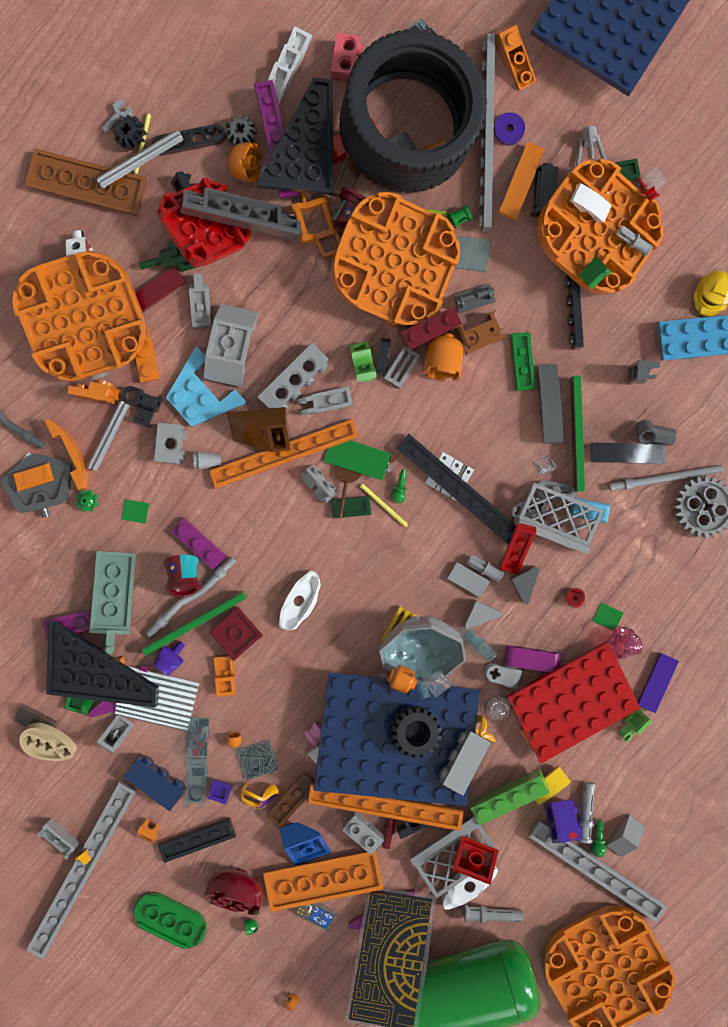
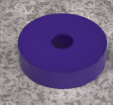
[494,112,525,146]

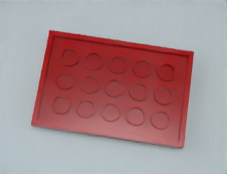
[506,641,640,764]

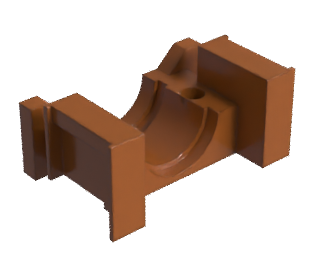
[453,310,506,356]

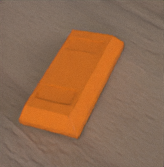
[12,462,54,492]

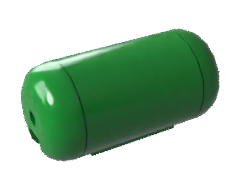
[382,939,541,1027]

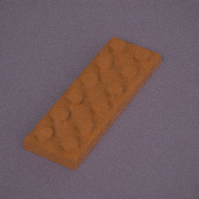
[25,148,147,217]

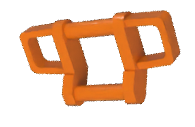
[289,192,340,258]

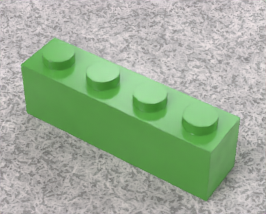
[470,768,549,826]

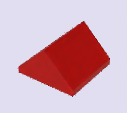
[452,836,499,885]

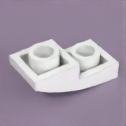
[570,183,612,223]

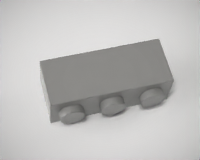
[439,729,491,795]

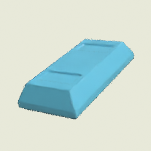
[570,497,611,523]

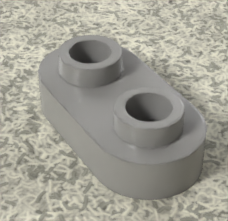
[536,480,575,502]

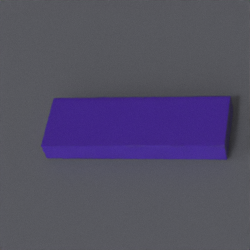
[638,653,679,713]

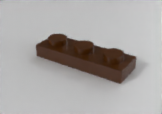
[265,771,314,829]

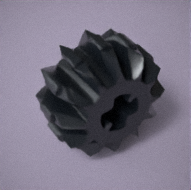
[112,115,147,150]

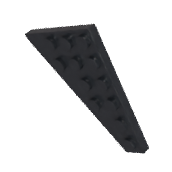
[257,77,333,195]
[46,620,159,707]

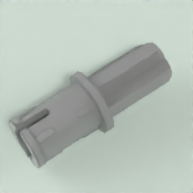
[616,226,653,256]
[466,554,504,583]

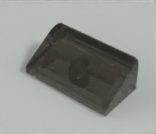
[14,704,57,727]

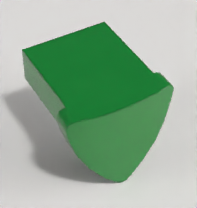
[578,257,612,289]
[64,697,93,716]

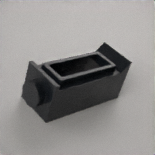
[530,163,558,217]

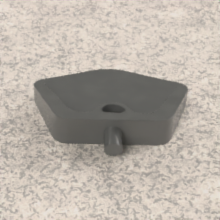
[2,454,73,518]

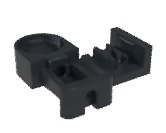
[122,386,162,428]

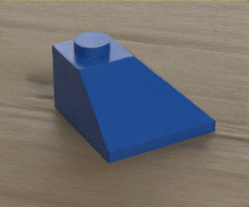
[280,822,331,865]

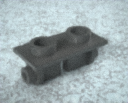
[453,284,496,313]

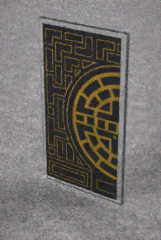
[345,888,437,1027]

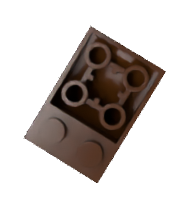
[227,407,291,452]

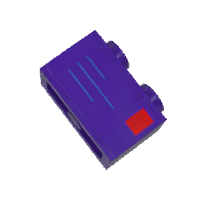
[544,799,581,843]

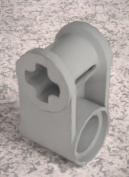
[483,663,523,689]

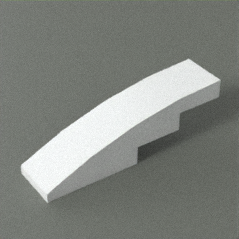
[268,26,313,105]

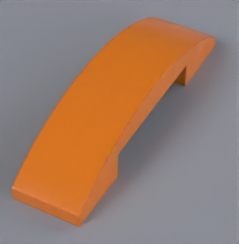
[44,419,87,490]

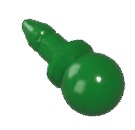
[391,468,407,504]
[591,819,606,857]

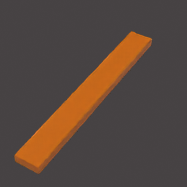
[209,419,359,489]
[307,783,464,831]

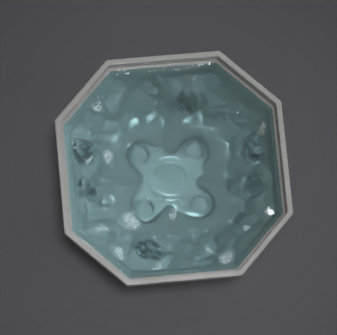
[379,616,466,682]

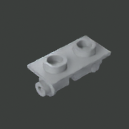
[301,465,338,503]

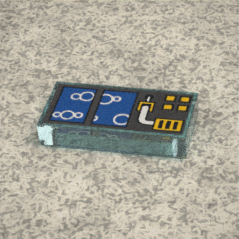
[294,902,337,932]

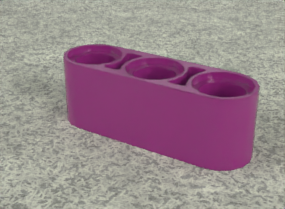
[503,645,561,672]

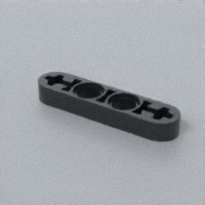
[151,124,226,156]

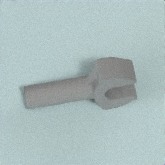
[101,100,133,133]

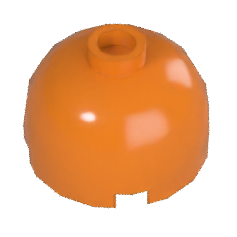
[226,142,262,183]

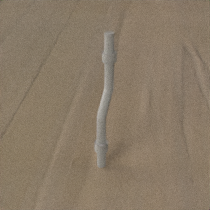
[146,556,237,638]

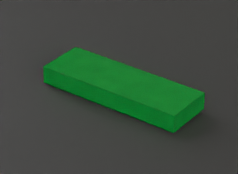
[510,332,536,391]

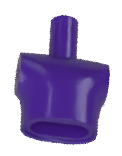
[153,641,185,676]

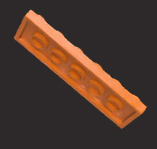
[263,851,384,912]

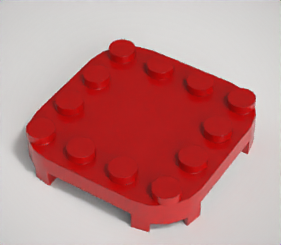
[157,177,251,267]

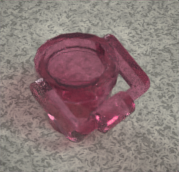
[609,626,643,659]

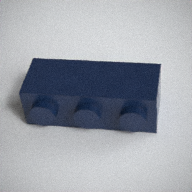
[124,754,187,811]

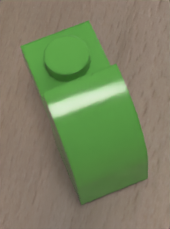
[349,341,377,382]

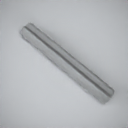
[87,400,129,471]

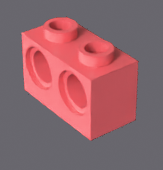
[331,33,363,81]

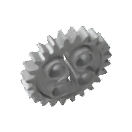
[673,476,728,538]

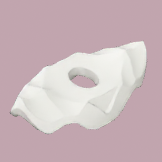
[279,571,321,630]
[442,866,498,910]

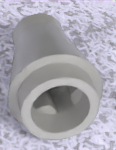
[193,451,221,470]

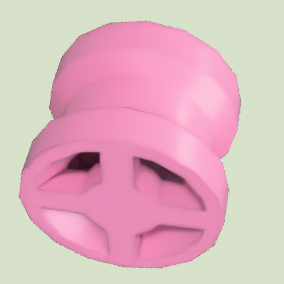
[304,722,321,746]

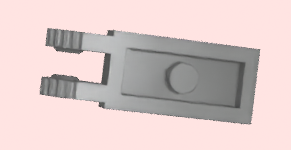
[297,386,353,416]

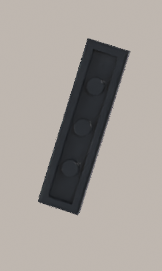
[158,818,237,863]

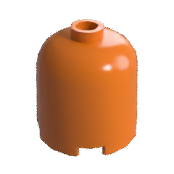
[422,333,464,382]

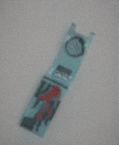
[184,718,210,807]

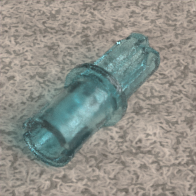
[462,628,497,662]

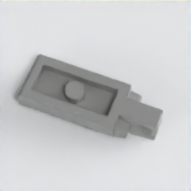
[189,273,212,328]

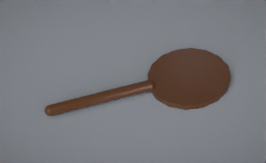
[334,466,361,518]

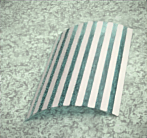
[115,667,199,732]

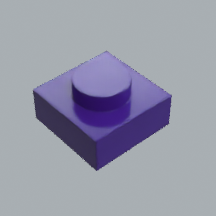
[208,779,233,805]

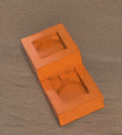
[214,654,236,697]

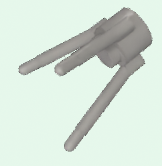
[576,126,606,166]

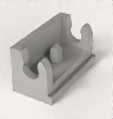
[36,818,81,860]

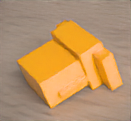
[75,848,91,865]

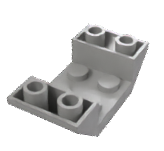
[204,304,259,387]

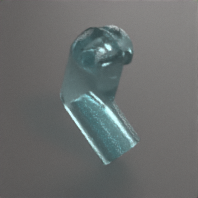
[415,673,430,699]

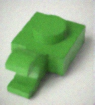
[618,709,652,742]

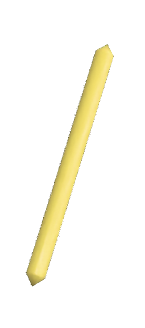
[133,113,151,175]
[360,484,408,527]

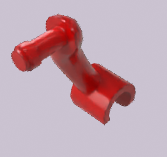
[637,177,660,202]

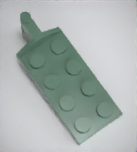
[89,551,136,654]

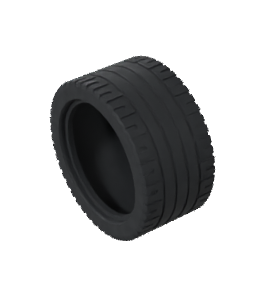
[339,29,487,193]

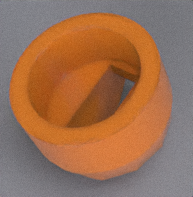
[226,732,241,748]
[284,994,300,1012]

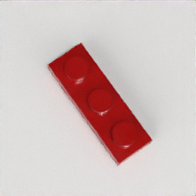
[500,522,536,574]

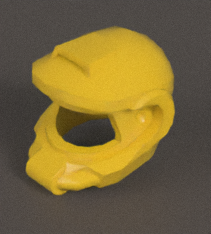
[693,270,728,317]

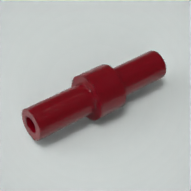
[383,818,396,849]

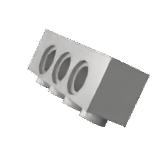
[258,342,329,409]

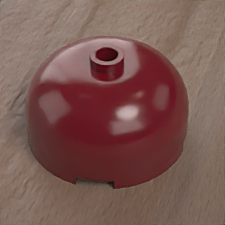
[203,868,263,915]

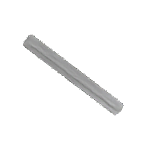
[97,130,183,188]

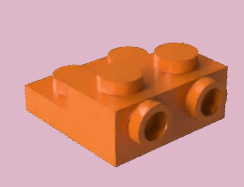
[68,379,121,405]

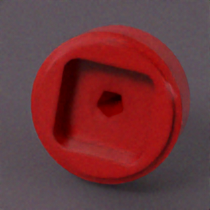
[566,588,585,608]

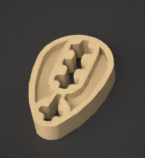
[19,722,77,761]

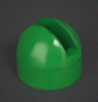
[244,919,258,936]

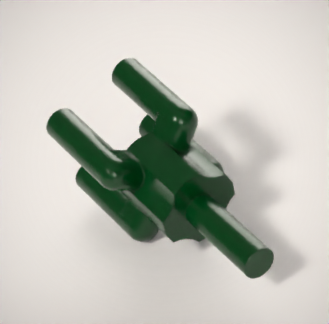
[140,239,201,272]

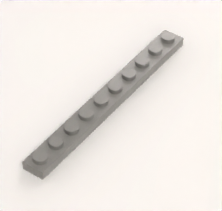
[479,34,495,232]
[26,781,137,960]

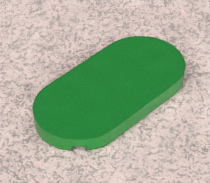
[133,892,207,949]

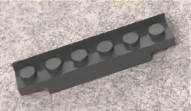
[180,187,301,240]

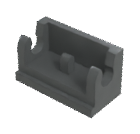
[627,360,660,385]

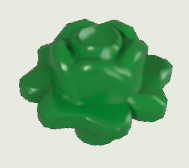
[76,490,98,512]

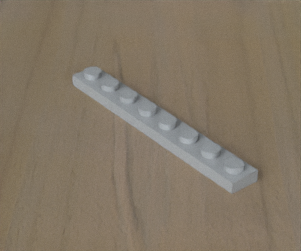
[528,820,667,923]

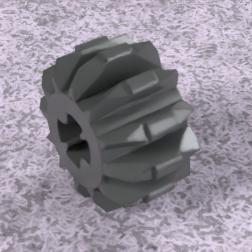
[224,114,258,147]

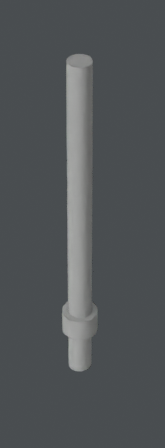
[609,465,724,491]

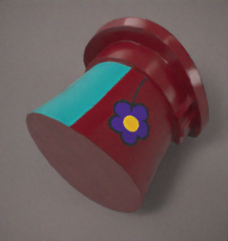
[331,187,366,229]
[163,554,202,598]

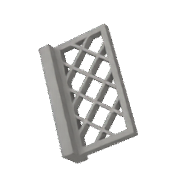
[514,482,604,554]
[410,814,500,898]

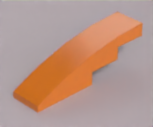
[499,142,545,220]

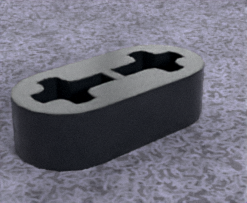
[376,338,391,375]

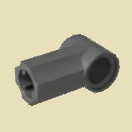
[635,419,677,446]

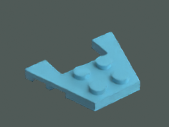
[166,346,247,427]

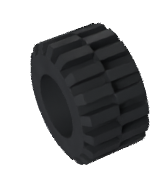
[389,706,442,759]

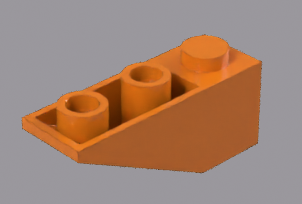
[492,25,537,91]

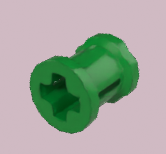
[448,205,472,229]

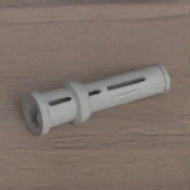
[576,782,596,843]
[464,905,523,924]

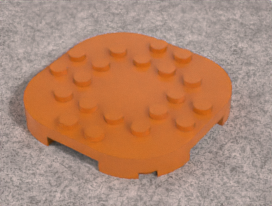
[537,159,664,295]
[331,192,460,326]
[12,251,146,381]
[543,905,675,1027]

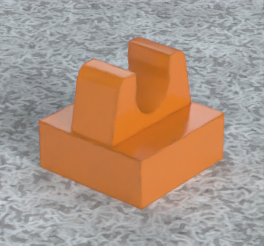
[136,819,159,844]

